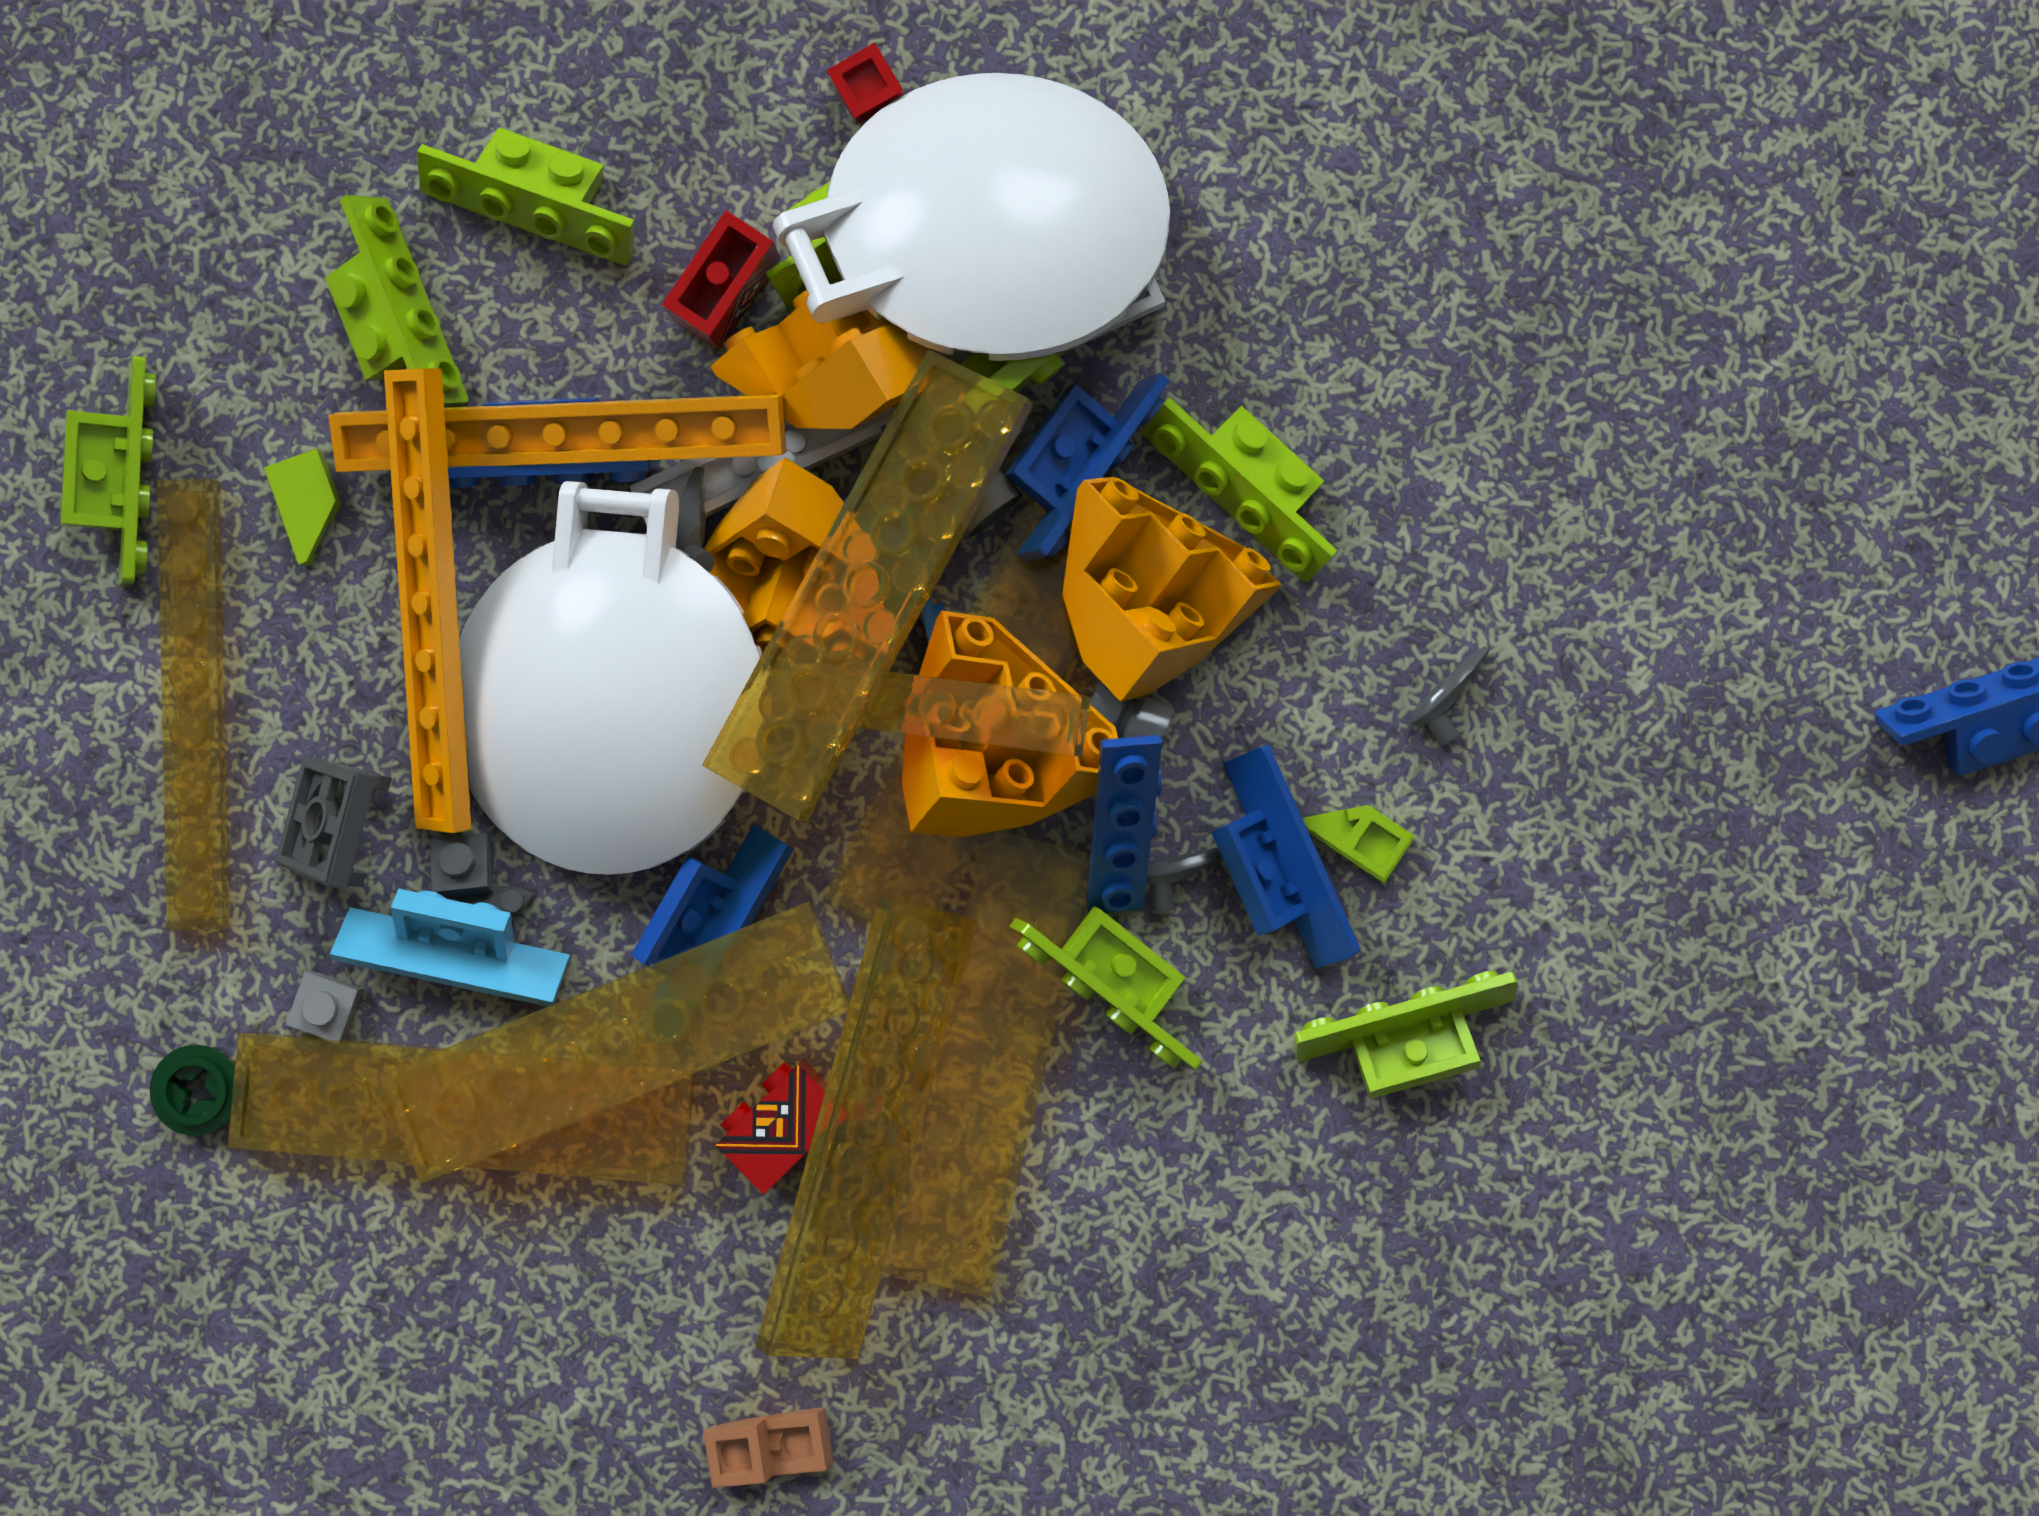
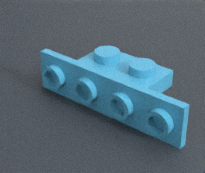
[329,888,570,1008]

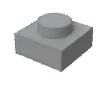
[286,970,364,1044]

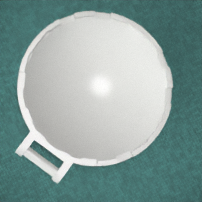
[773,73,1170,361]
[459,481,769,875]

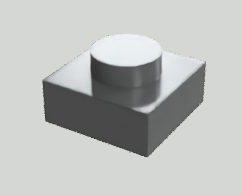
[430,833,493,898]

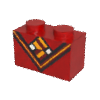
[661,210,781,351]
[716,1059,851,1195]

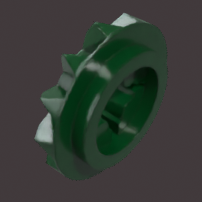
[150,1044,245,1136]

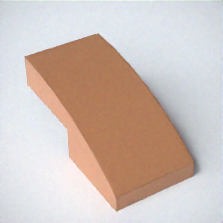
[703,1407,834,1488]

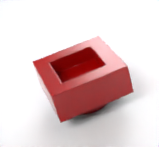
[826,42,904,125]

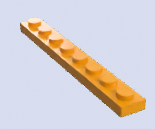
[384,368,471,833]
[328,394,787,472]

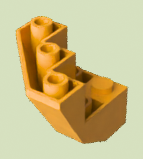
[710,290,934,429]
[704,458,893,672]
[1062,477,1282,702]
[902,610,1118,837]

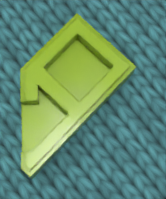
[264,448,342,567]
[1302,805,1416,883]

